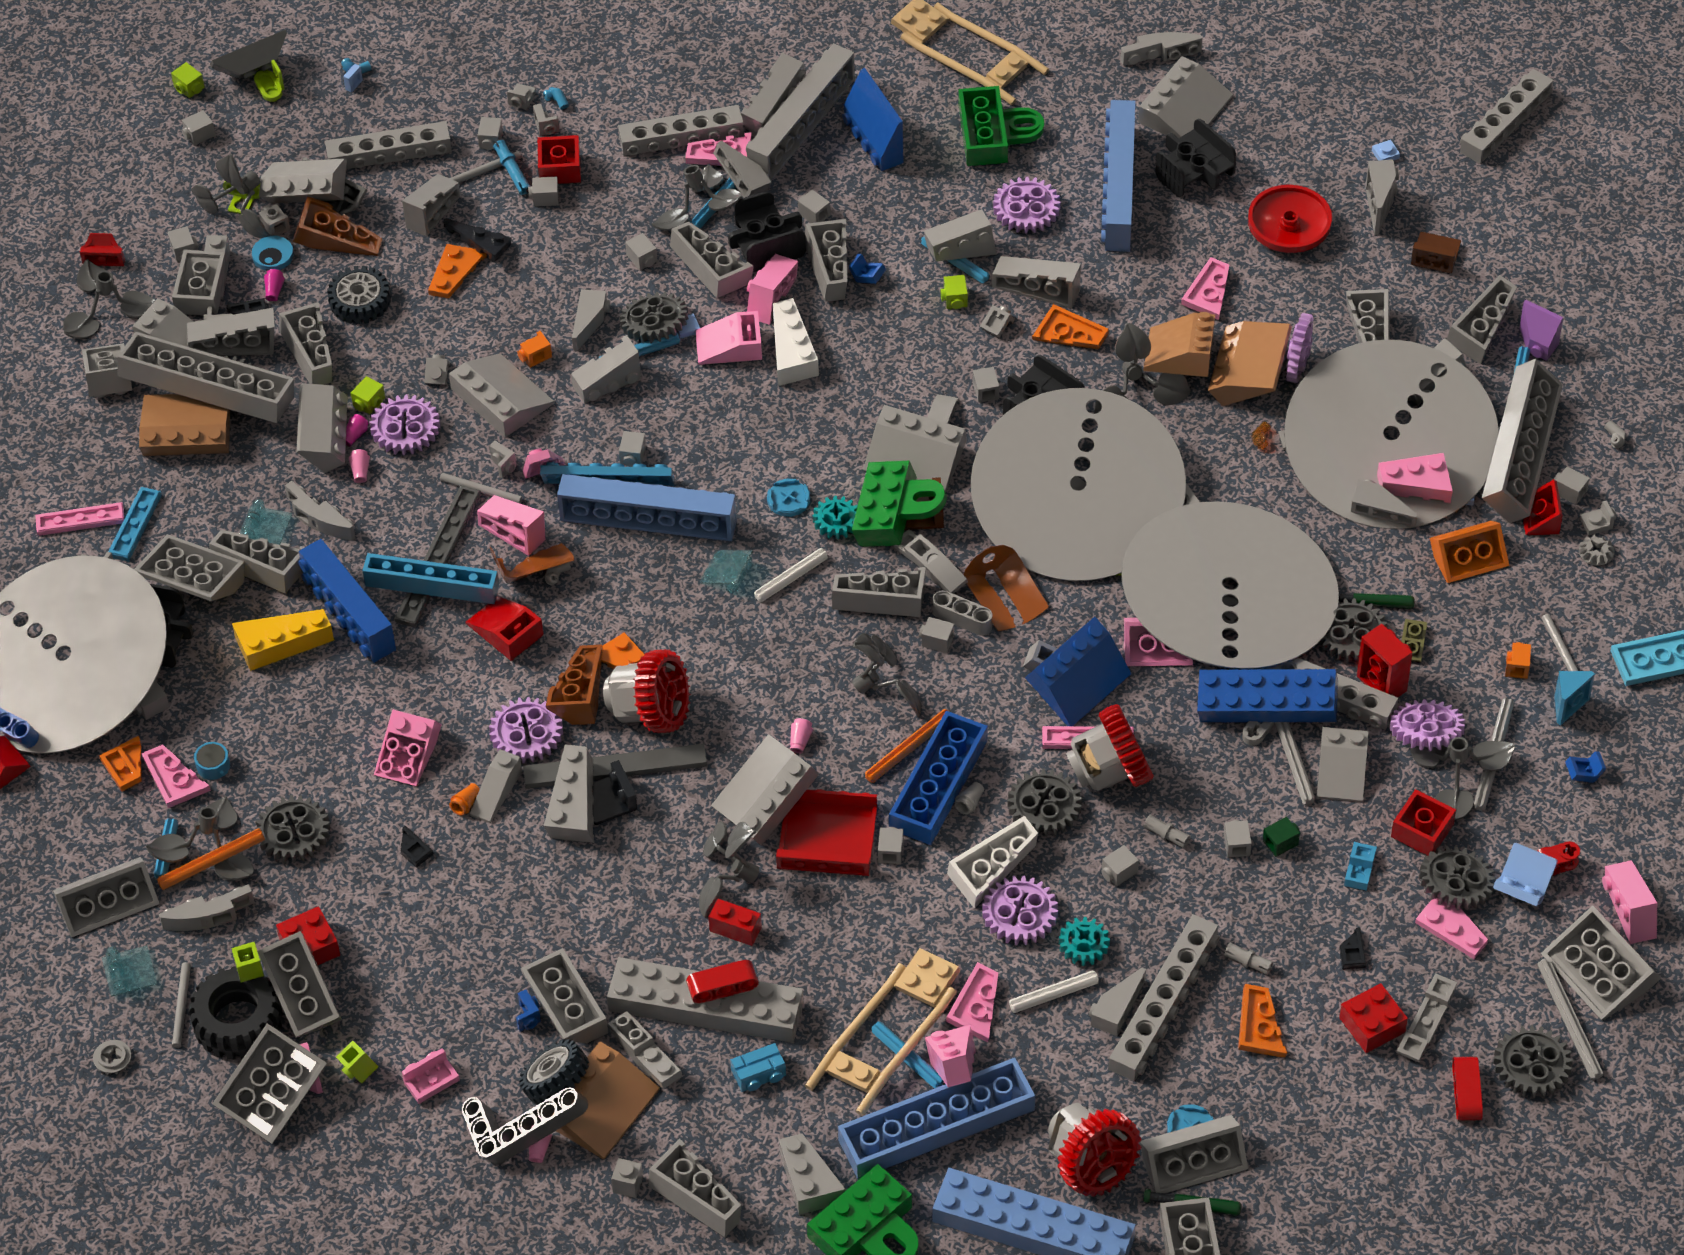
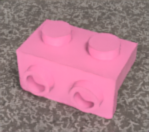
[402,1048,460,1104]

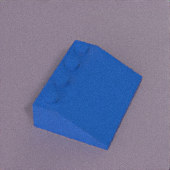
[842,68,903,172]
[1025,617,1132,726]

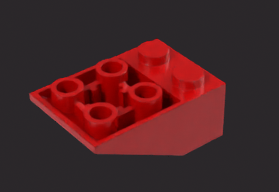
[466,596,544,661]

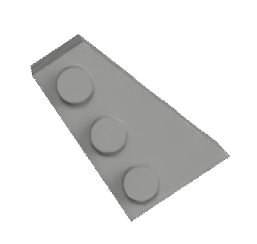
[402,174,461,236]
[571,335,641,404]
[779,1134,846,1215]

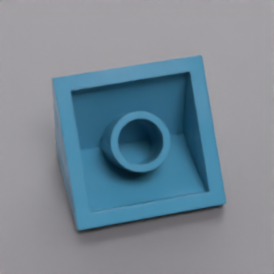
[1554,671,1595,726]

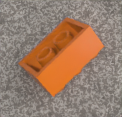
[1430,521,1510,583]

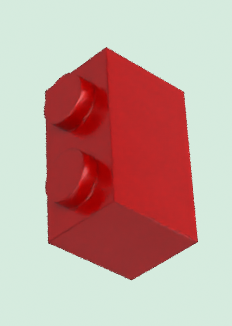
[708,899,762,946]

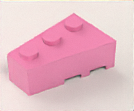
[747,254,798,325]
[1377,453,1453,503]
[477,495,545,556]
[1602,860,1657,944]
[925,1025,976,1088]

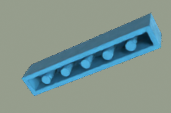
[362,553,499,604]

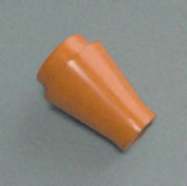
[449,783,480,815]

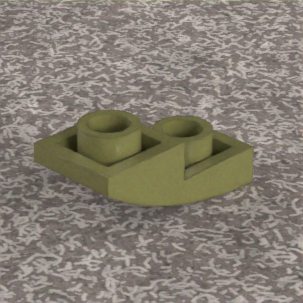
[1401,619,1427,662]

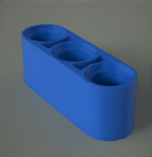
[0,708,39,748]

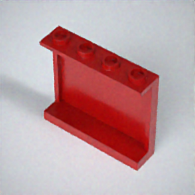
[776,789,878,876]

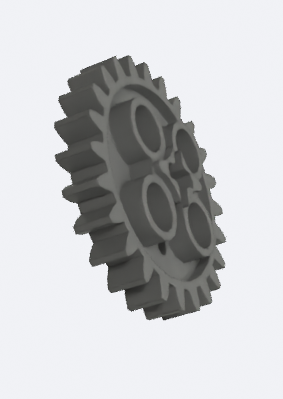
[620,292,689,343]
[1318,598,1388,662]
[1007,768,1082,836]
[255,795,331,863]
[1419,846,1496,910]
[1493,1025,1573,1098]

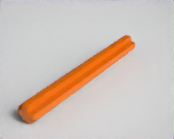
[865,709,948,783]
[157,828,265,890]

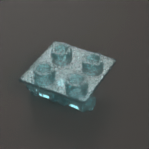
[240,499,292,545]
[699,550,753,593]
[101,945,157,997]

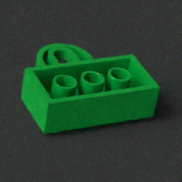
[958,86,1044,166]
[852,460,947,547]
[807,1164,918,1255]

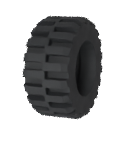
[189,966,283,1060]

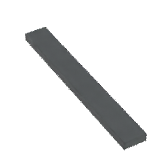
[395,485,481,628]
[523,743,707,789]

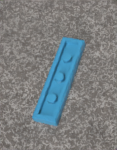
[108,487,162,562]

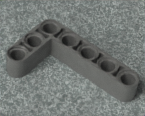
[462,1088,588,1165]

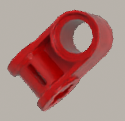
[1537,841,1580,876]

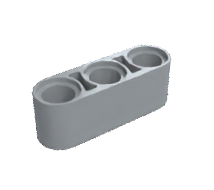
[933,590,992,636]

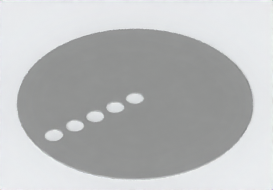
[1285,340,1499,529]
[971,388,1186,581]
[1122,501,1339,669]
[0,556,167,753]

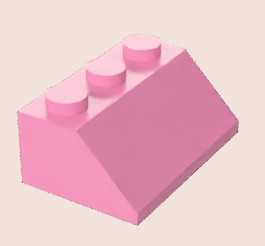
[1124,618,1193,666]

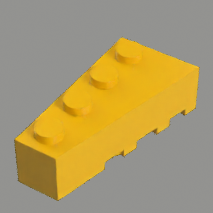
[232,609,334,671]

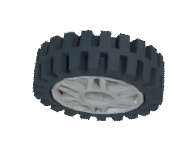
[327,266,391,324]
[518,1039,589,1105]

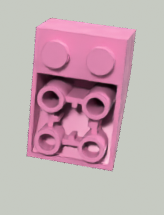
[696,311,762,365]
[374,710,442,786]

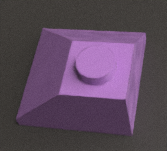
[1519,300,1563,361]

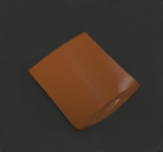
[490,543,574,583]
[964,545,1049,631]

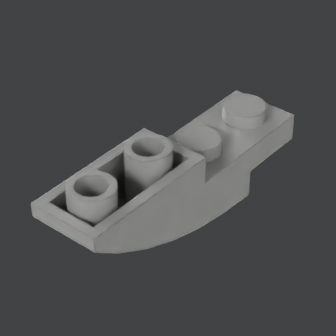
[1120,32,1202,66]
[285,481,355,541]
[894,530,968,594]
[159,884,255,931]
[607,1011,683,1089]

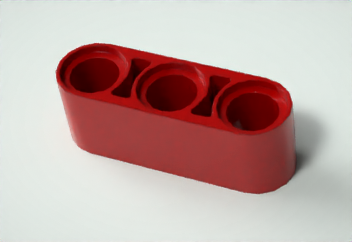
[686,960,759,1004]
[1452,1057,1483,1120]

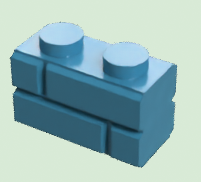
[730,1043,786,1092]

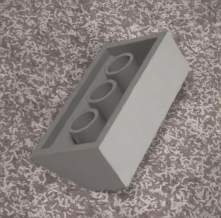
[259,159,347,203]
[296,383,348,473]
[53,857,159,938]
[257,931,342,1038]
[521,948,608,1043]
[1140,1115,1248,1194]

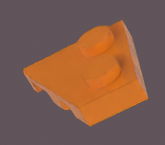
[602,632,644,669]
[99,736,142,792]

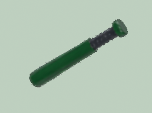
[1338,593,1415,609]
[1143,1188,1242,1216]

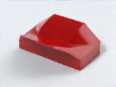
[80,233,125,266]

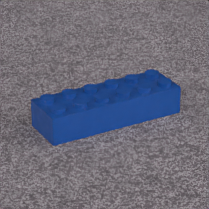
[298,539,396,663]
[1197,669,1338,722]
[889,711,988,845]

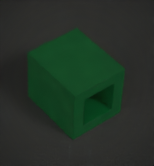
[1262,816,1300,857]

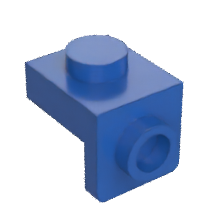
[849,254,886,284]
[1565,751,1606,782]
[516,989,541,1032]

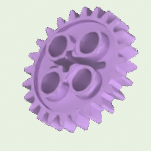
[993,177,1060,234]
[1286,313,1313,383]
[370,394,440,455]
[489,697,563,763]
[1390,699,1465,751]
[982,876,1058,945]

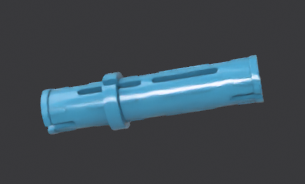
[493,140,530,195]

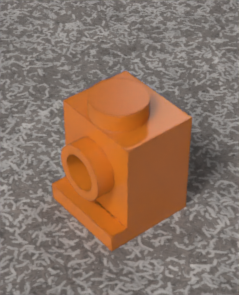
[517,331,552,368]
[1505,642,1531,679]

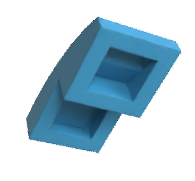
[1344,842,1377,891]

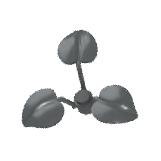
[191,154,271,239]
[651,164,742,231]
[63,259,156,339]
[1094,323,1191,414]
[852,633,921,718]
[1410,737,1515,820]
[146,796,254,880]
[699,821,759,918]

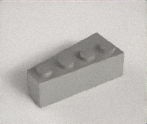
[805,219,847,302]
[279,302,332,385]
[544,745,594,843]
[649,1138,741,1237]

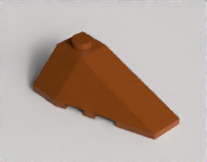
[293,196,382,256]
[546,644,603,725]

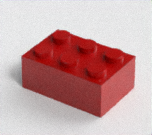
[1357,624,1413,698]

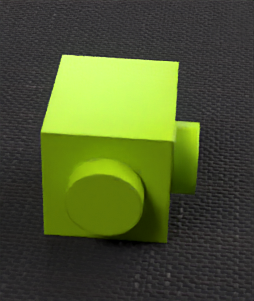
[171,62,205,98]
[940,275,968,309]
[351,376,385,414]
[231,942,264,982]
[336,1041,378,1084]

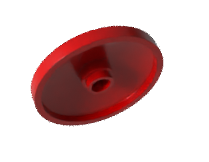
[1248,185,1332,253]

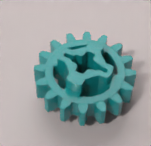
[813,496,857,539]
[1059,917,1110,966]

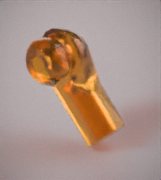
[1251,421,1271,450]

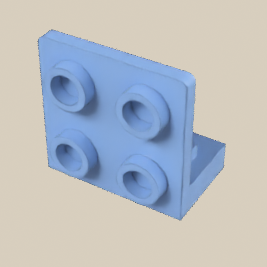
[1493,843,1558,906]

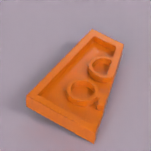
[428,244,487,298]
[1032,304,1109,349]
[1238,984,1287,1057]

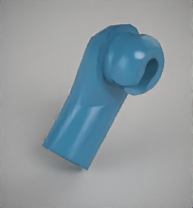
[341,58,372,74]
[543,87,569,110]

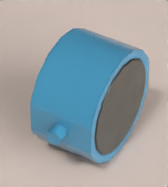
[194,742,230,780]

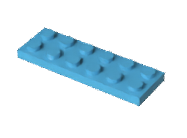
[540,462,675,486]

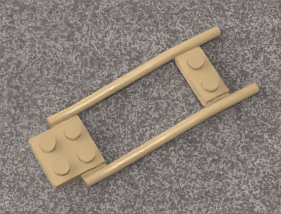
[891,0,1049,105]
[805,948,960,1116]

